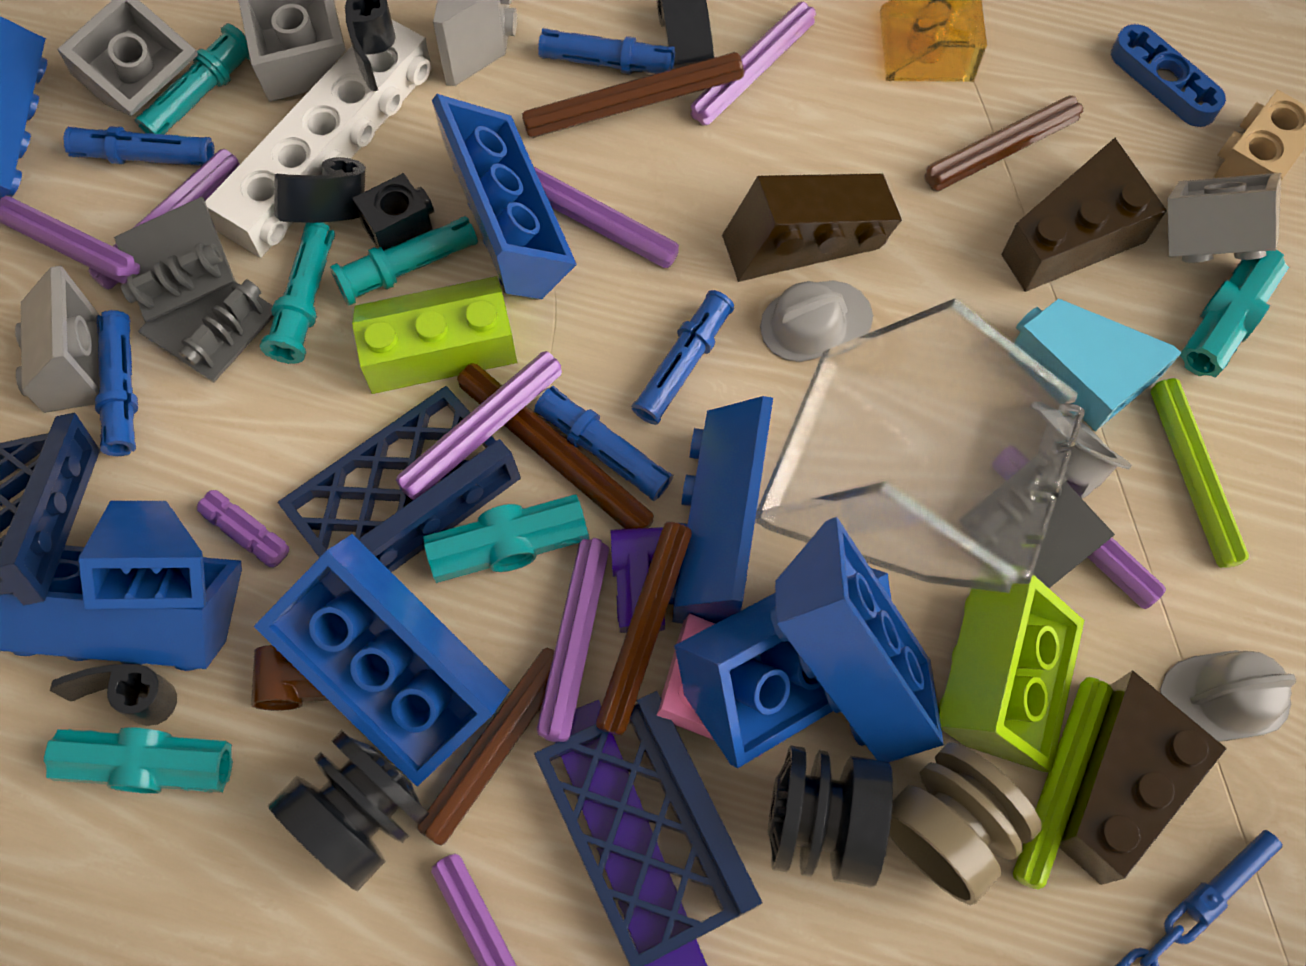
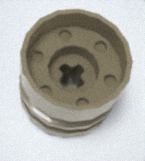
[889,742,1041,905]

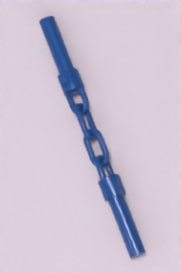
[1115,830,1283,966]

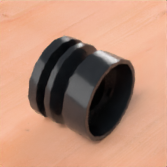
[268,730,430,891]
[768,745,893,888]

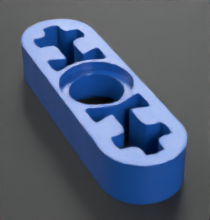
[1111,24,1226,127]

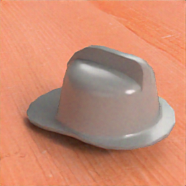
[760,280,873,362]
[1032,396,1132,498]
[1160,650,1296,742]

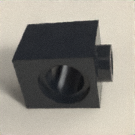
[353,173,434,251]

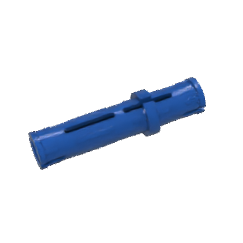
[538,28,675,75]
[64,126,215,166]
[631,290,734,425]
[95,310,138,456]
[534,386,674,501]

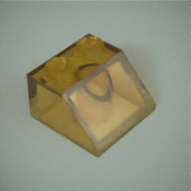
[880,0,987,82]

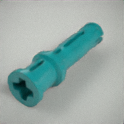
[134,23,250,134]
[330,215,478,306]
[260,222,335,364]

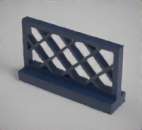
[277,386,521,572]
[0,412,100,606]
[534,691,763,966]

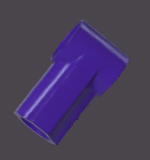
[610,527,665,633]

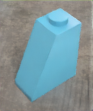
[1010,298,1182,432]

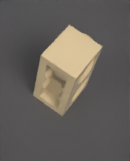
[1213,89,1306,180]

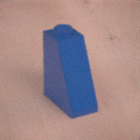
[78,501,206,610]

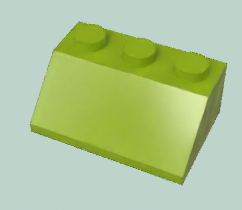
[352,276,518,394]
[939,574,1085,772]

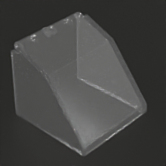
[755,298,1085,593]

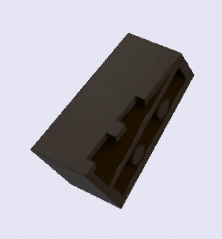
[1001,138,1167,292]
[722,173,902,282]
[1059,670,1227,885]

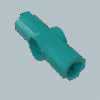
[1179,250,1290,378]
[423,494,589,583]
[43,727,233,794]

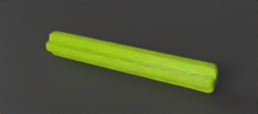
[1150,378,1249,568]
[1013,677,1113,890]

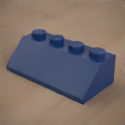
[0,16,48,199]
[432,94,577,299]
[669,396,773,624]
[771,517,944,762]
[253,534,510,787]
[0,545,242,671]
[674,568,891,768]

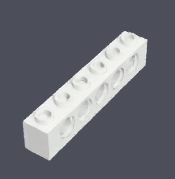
[205,20,432,258]

